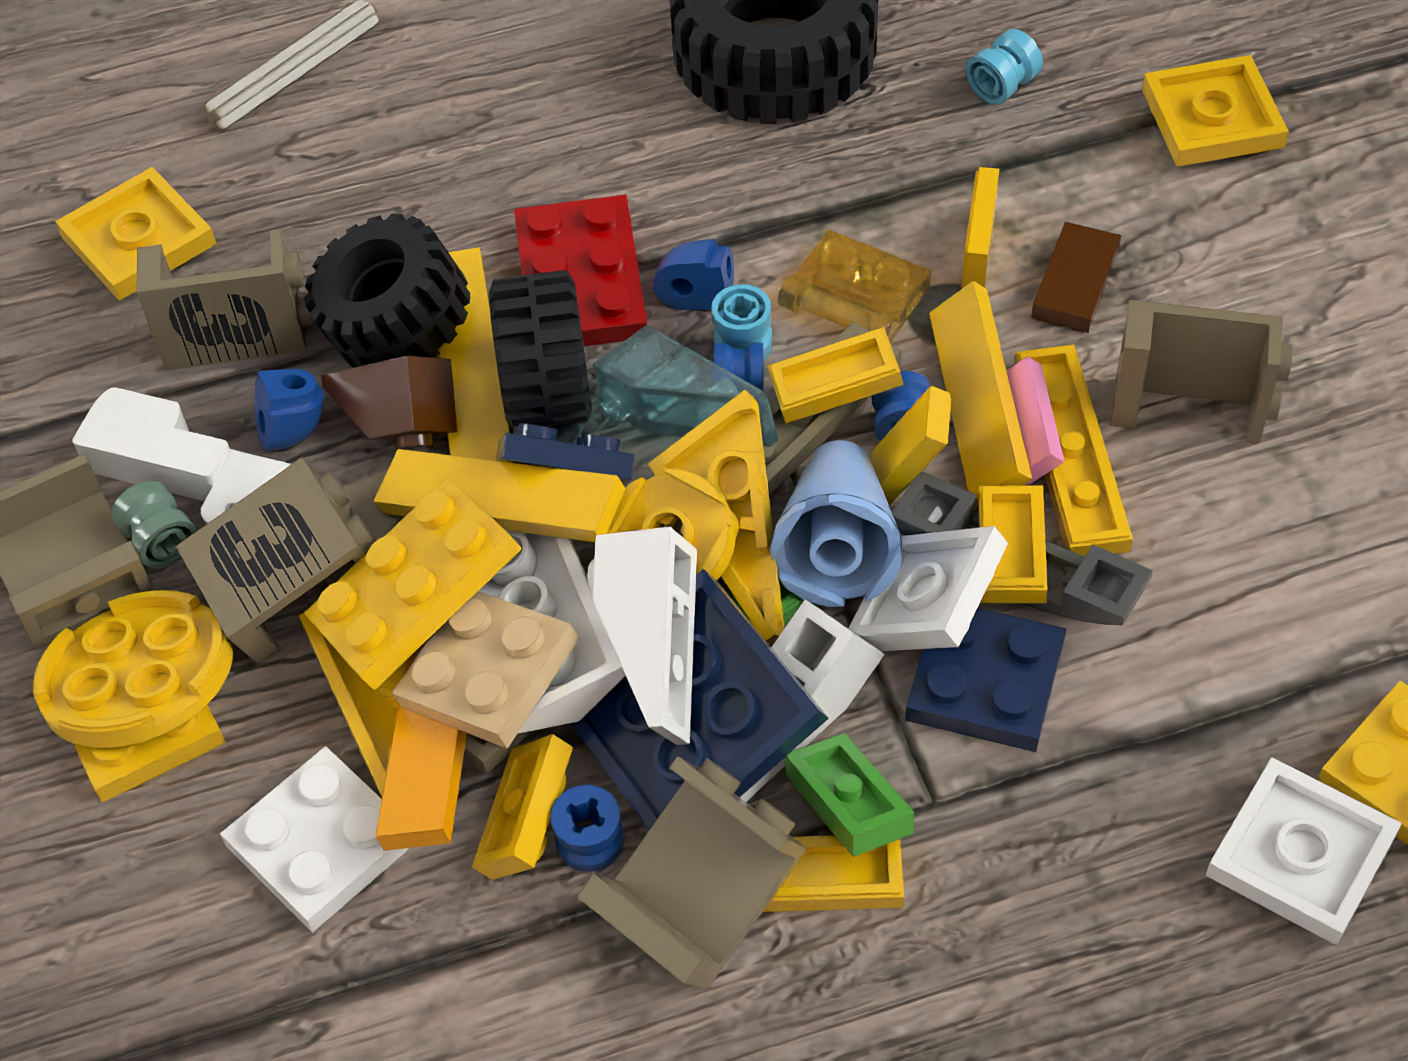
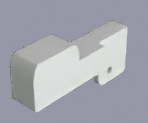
[72,387,291,524]

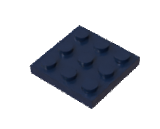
[571,569,829,830]

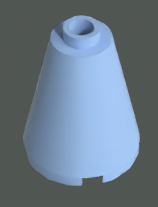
[770,440,902,607]

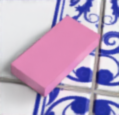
[1007,356,1065,485]

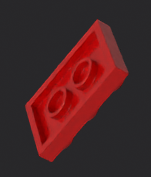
[514,194,649,346]

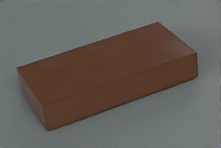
[1031,221,1122,333]

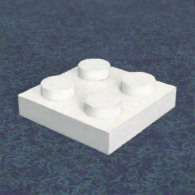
[848,526,1008,651]
[220,746,410,933]
[1206,757,1402,945]

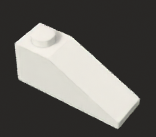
[588,527,697,745]
[740,599,885,802]

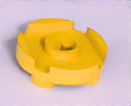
[607,468,739,580]

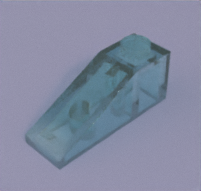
[592,325,779,447]

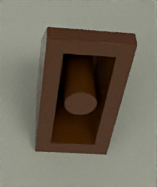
[321,356,457,450]

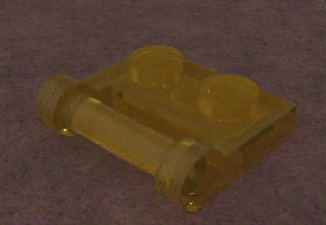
[777,229,931,343]

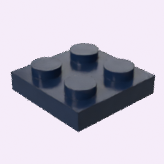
[496,423,635,482]
[905,608,1067,752]

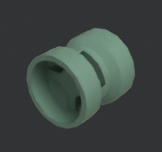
[111,481,197,569]

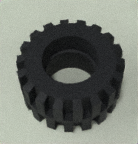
[304,214,470,368]
[489,270,592,431]

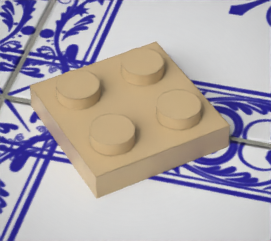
[392,592,580,749]

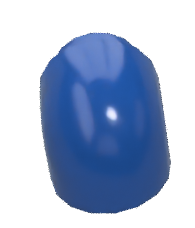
[653,239,734,310]
[254,369,324,452]

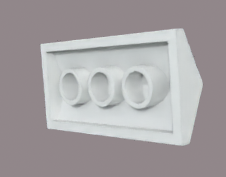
[478,530,626,733]

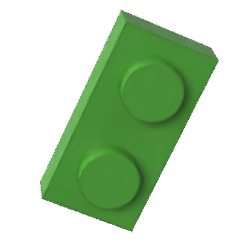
[785,733,915,857]

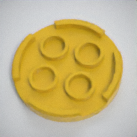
[33,590,233,748]

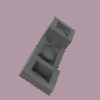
[892,471,1153,626]

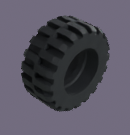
[669,0,878,124]

